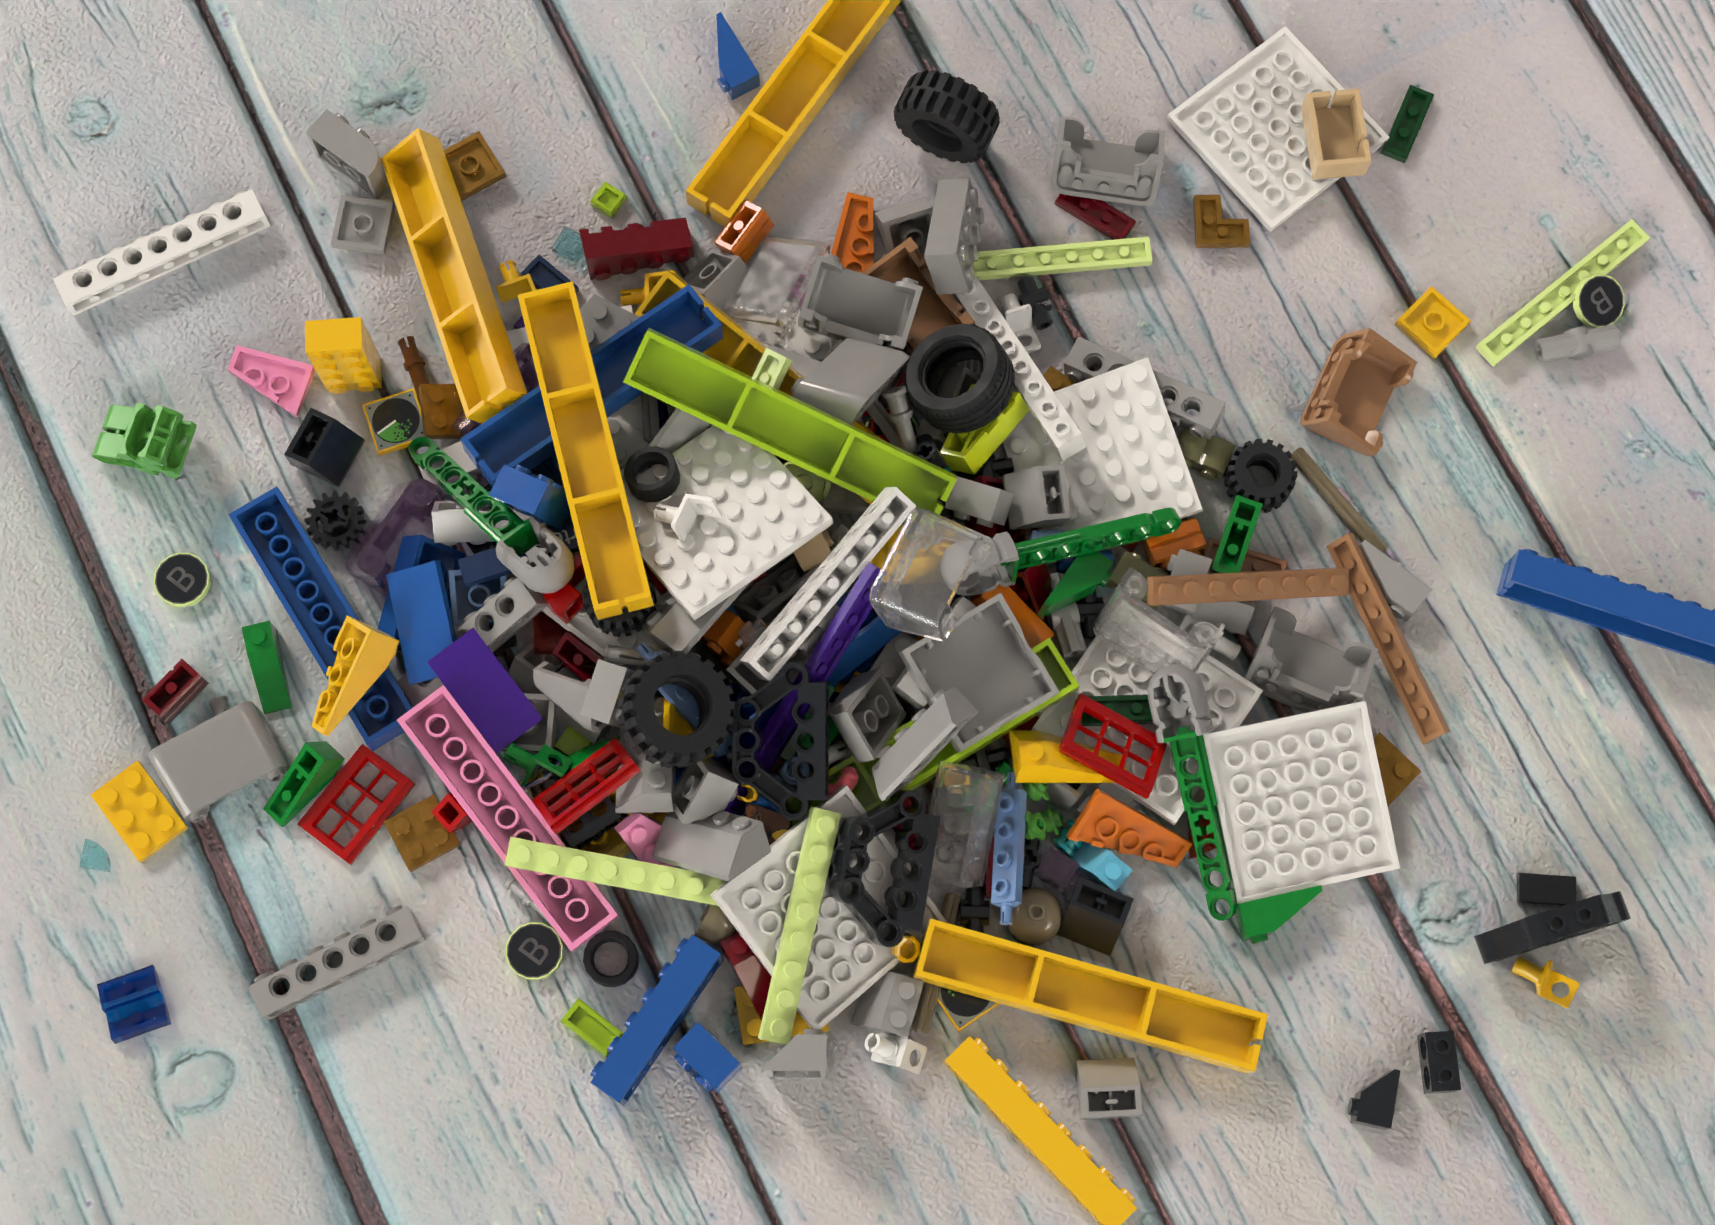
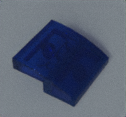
[97,965,171,1044]

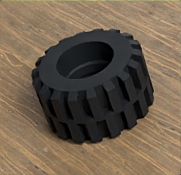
[1224,439,1298,513]
[582,572,657,637]

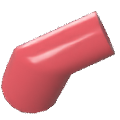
[829,766,859,796]

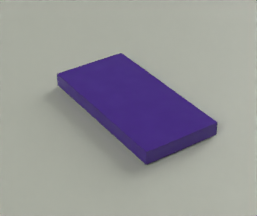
[427,627,543,754]

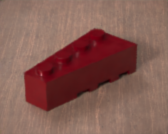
[579,218,694,281]

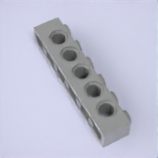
[1064,337,1226,440]
[397,576,548,707]
[248,905,426,1021]

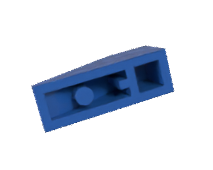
[716,12,760,100]

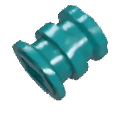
[1052,819,1082,858]

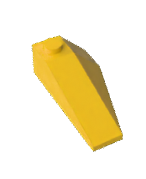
[311,615,399,736]
[1009,730,1127,783]

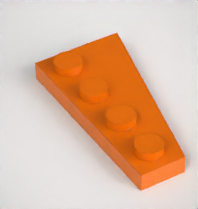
[831,192,874,273]
[1066,788,1192,867]

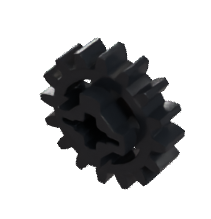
[304,490,367,551]

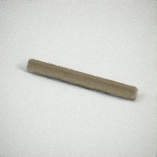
[1290,447,1387,553]
[913,893,961,1034]

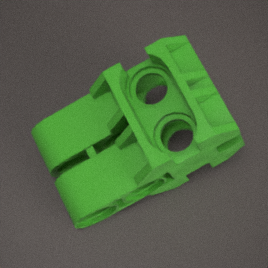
[92,403,197,478]

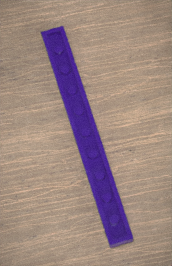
[723,562,892,816]

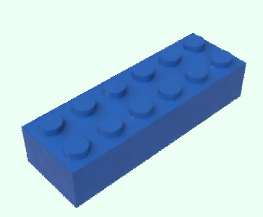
[590,934,723,1106]

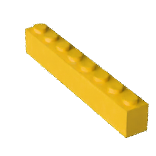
[944,1036,1137,1225]

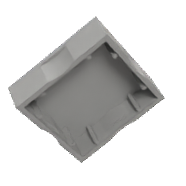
[899,593,1060,752]

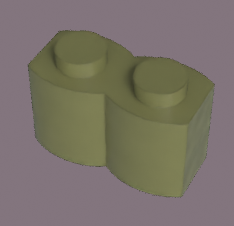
[1178,428,1235,481]

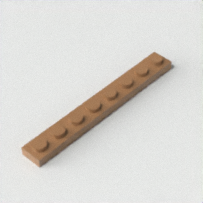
[1327,533,1451,744]
[1147,567,1349,606]

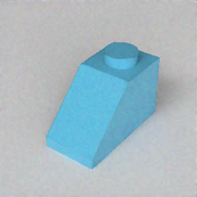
[1067,841,1133,891]

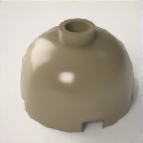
[1007,888,1062,945]
[694,904,738,943]

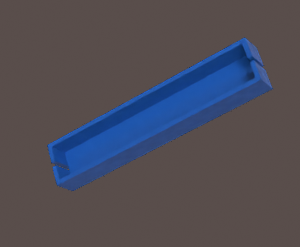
[460,284,723,488]
[1496,549,1715,665]

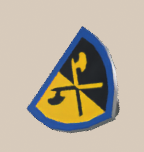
[518,750,564,800]

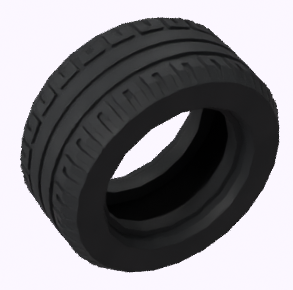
[904,324,1015,434]

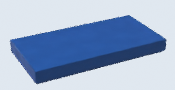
[386,561,457,685]

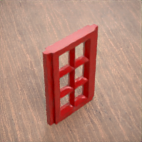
[1059,693,1167,799]
[532,737,641,835]
[297,744,416,865]

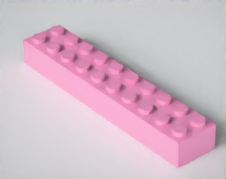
[397,685,620,952]

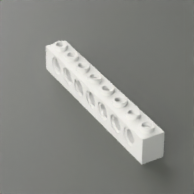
[53,189,270,316]
[954,274,1087,461]
[740,487,916,681]

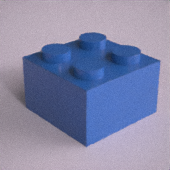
[489,464,570,530]
[673,1022,742,1093]

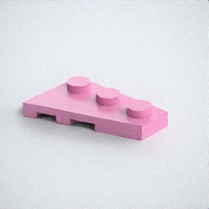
[227,345,315,418]
[614,813,676,868]

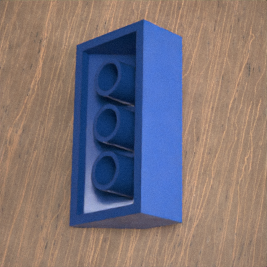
[378,535,465,651]

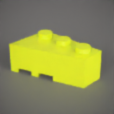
[940,384,1030,475]

